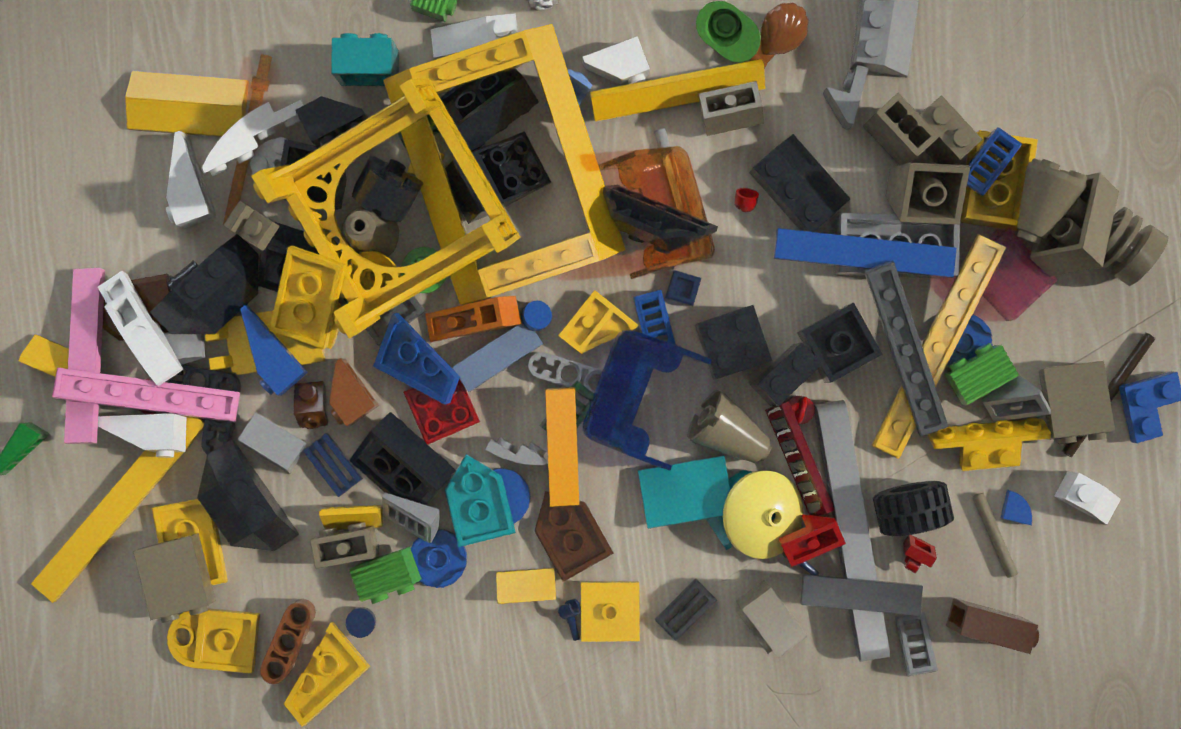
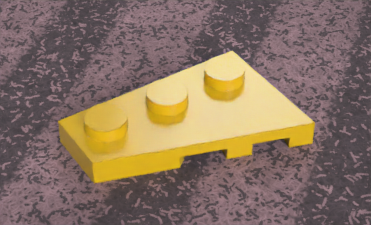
[284,622,371,727]

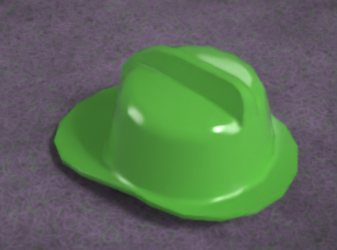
[696,1,761,63]

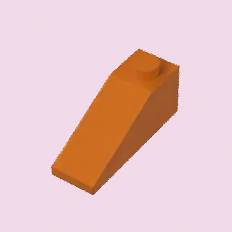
[425,296,521,342]

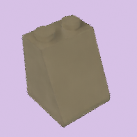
[885,163,970,225]

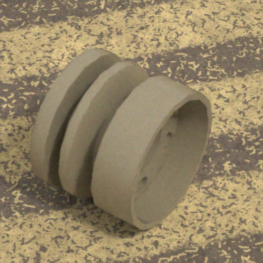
[1102,207,1169,286]

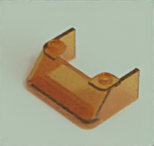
[598,146,715,279]

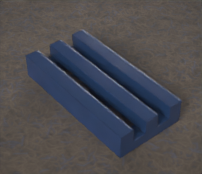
[303,433,363,497]

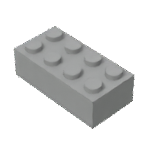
[834,213,960,278]

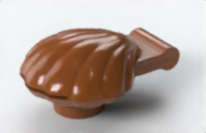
[749,3,809,69]

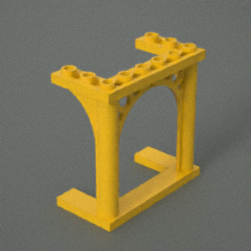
[251,79,521,339]

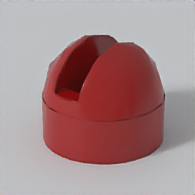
[735,188,759,212]

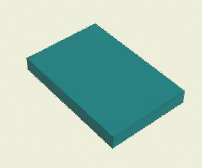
[638,456,730,529]

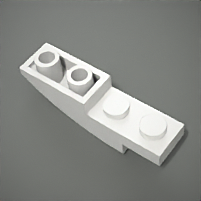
[201,100,304,177]
[98,271,184,386]

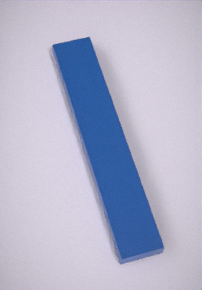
[774,228,957,278]

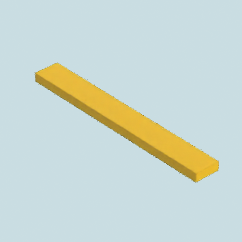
[872,234,1006,459]
[31,415,205,603]

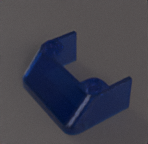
[582,330,712,471]

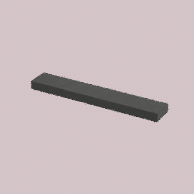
[864,261,949,437]

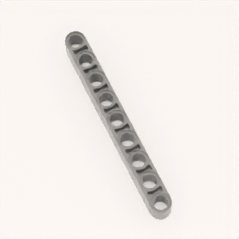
[814,400,890,662]

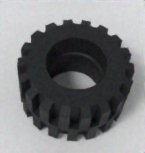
[873,481,954,536]

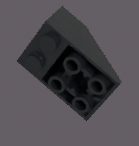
[445,131,551,224]

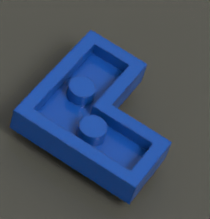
[1119,371,1181,443]

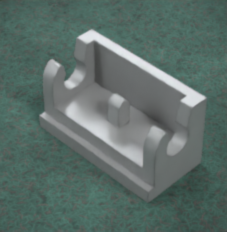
[237,412,306,474]

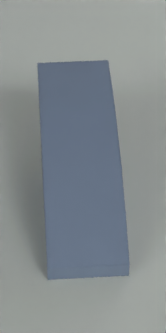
[452,322,543,392]

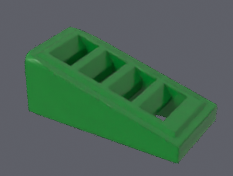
[0,422,49,476]

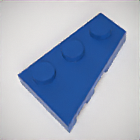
[373,313,460,404]

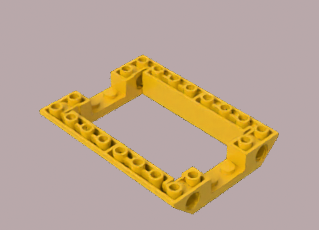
[383,24,626,305]

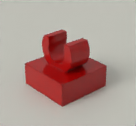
[903,535,937,573]

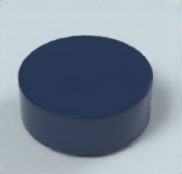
[346,607,376,638]

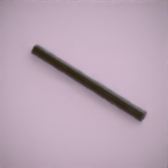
[1062,333,1155,458]

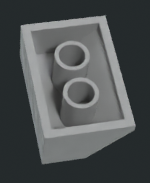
[850,0,919,78]

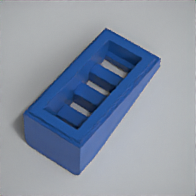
[967,127,1022,196]
[633,290,676,354]

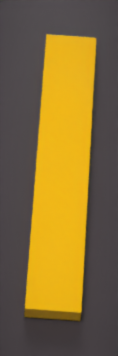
[590,59,765,122]

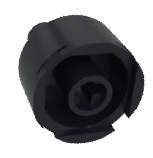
[352,156,423,222]

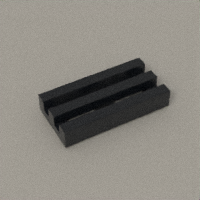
[655,578,717,641]

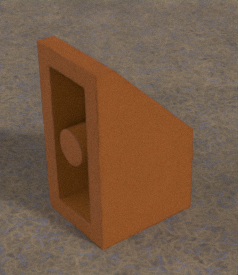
[329,358,379,427]

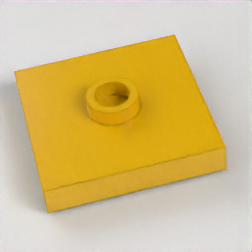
[581,581,640,642]

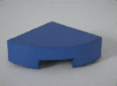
[1000,490,1032,526]

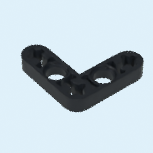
[166,365,241,455]

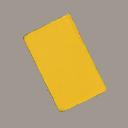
[18,334,69,377]
[319,505,383,530]
[496,568,557,604]

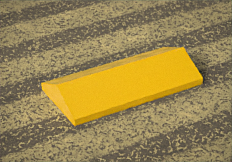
[125,71,249,137]

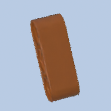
[260,599,316,684]

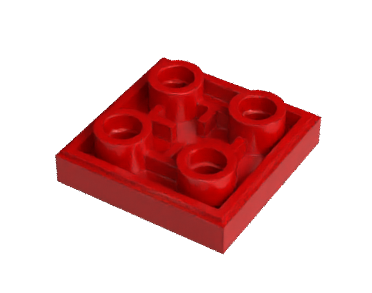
[403,379,480,445]

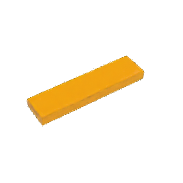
[545,387,579,507]

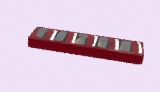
[765,401,834,516]

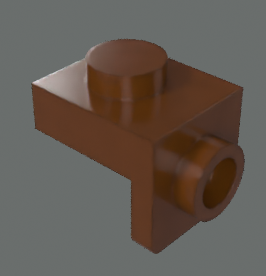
[294,381,328,429]

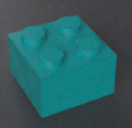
[331,33,399,86]

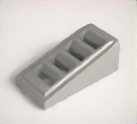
[382,493,440,543]
[895,612,938,677]

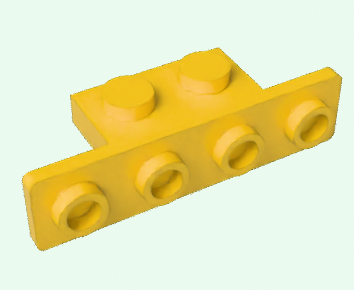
[928,418,1051,471]

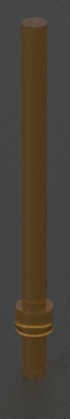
[223,54,272,225]

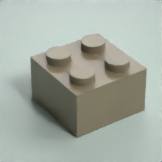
[736,580,807,658]

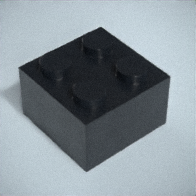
[797,302,883,383]
[695,305,772,380]

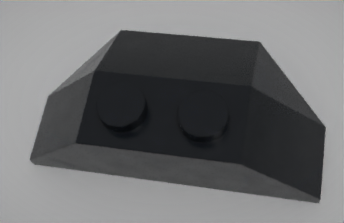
[603,184,718,254]
[150,234,258,335]
[197,438,299,551]

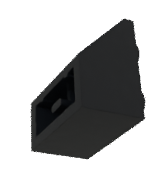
[295,96,369,147]

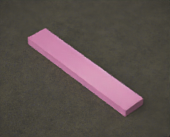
[64,268,105,444]
[52,368,240,423]

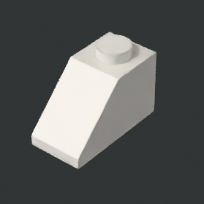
[583,36,650,85]
[1054,471,1121,525]

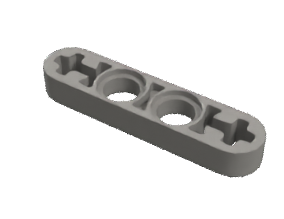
[528,352,638,404]

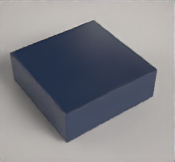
[665,270,702,307]

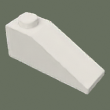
[431,13,518,59]
[166,131,216,228]
[98,414,187,458]

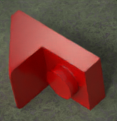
[779,515,846,567]

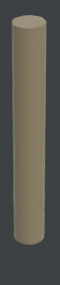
[973,493,1018,578]

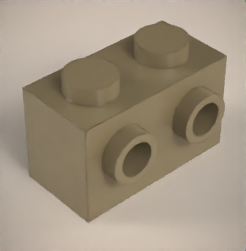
[699,81,764,136]
[310,522,379,569]

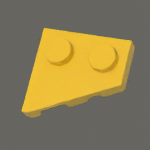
[558,290,638,354]

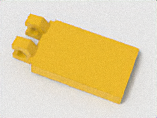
[205,310,325,375]

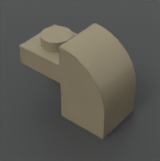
[224,200,280,251]

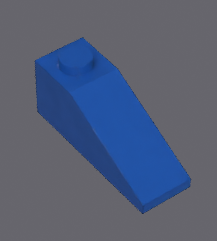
[240,305,308,396]

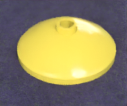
[723,470,804,559]

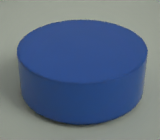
[521,300,552,331]

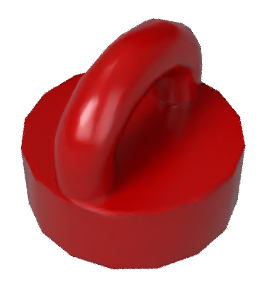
[788,396,815,424]

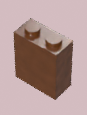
[946,598,1039,654]

